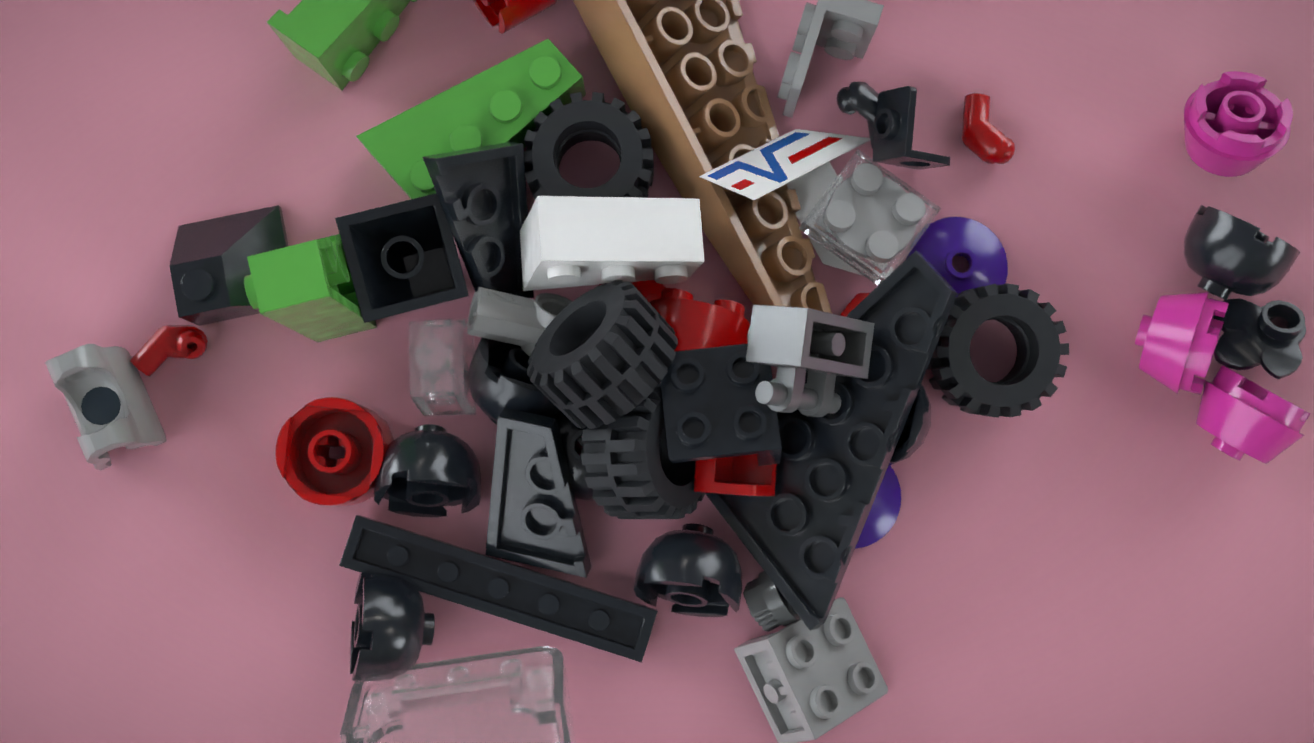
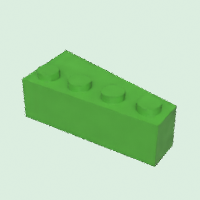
[267,0,417,91]
[356,39,586,199]
[244,234,377,342]

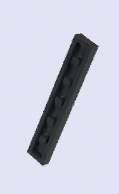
[339,515,658,663]

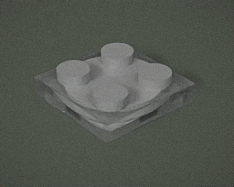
[799,149,941,285]

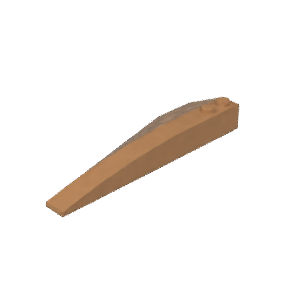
[573,0,832,313]

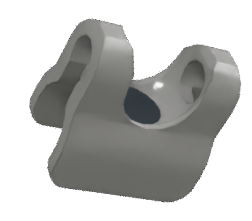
[45,344,166,470]

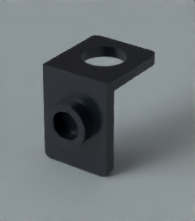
[872,86,950,170]

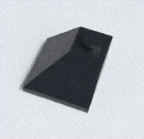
[335,193,469,323]
[170,205,288,326]

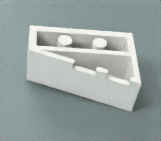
[520,196,705,291]

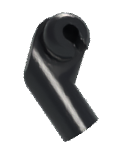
[837,82,879,149]

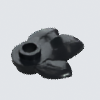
[1213,298,1306,379]

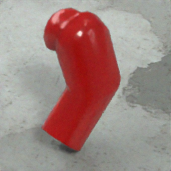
[962,93,1015,164]
[130,325,208,377]

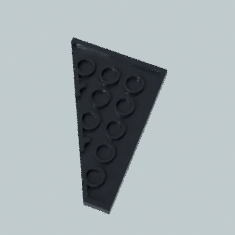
[706,251,957,631]

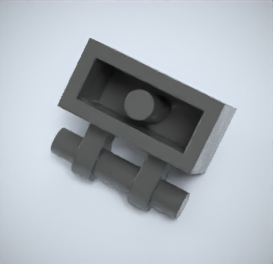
[746,305,875,417]

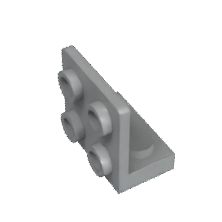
[777,0,884,118]
[734,597,888,743]

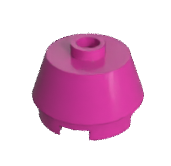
[1184,71,1293,177]
[1135,292,1229,395]
[1196,365,1310,464]

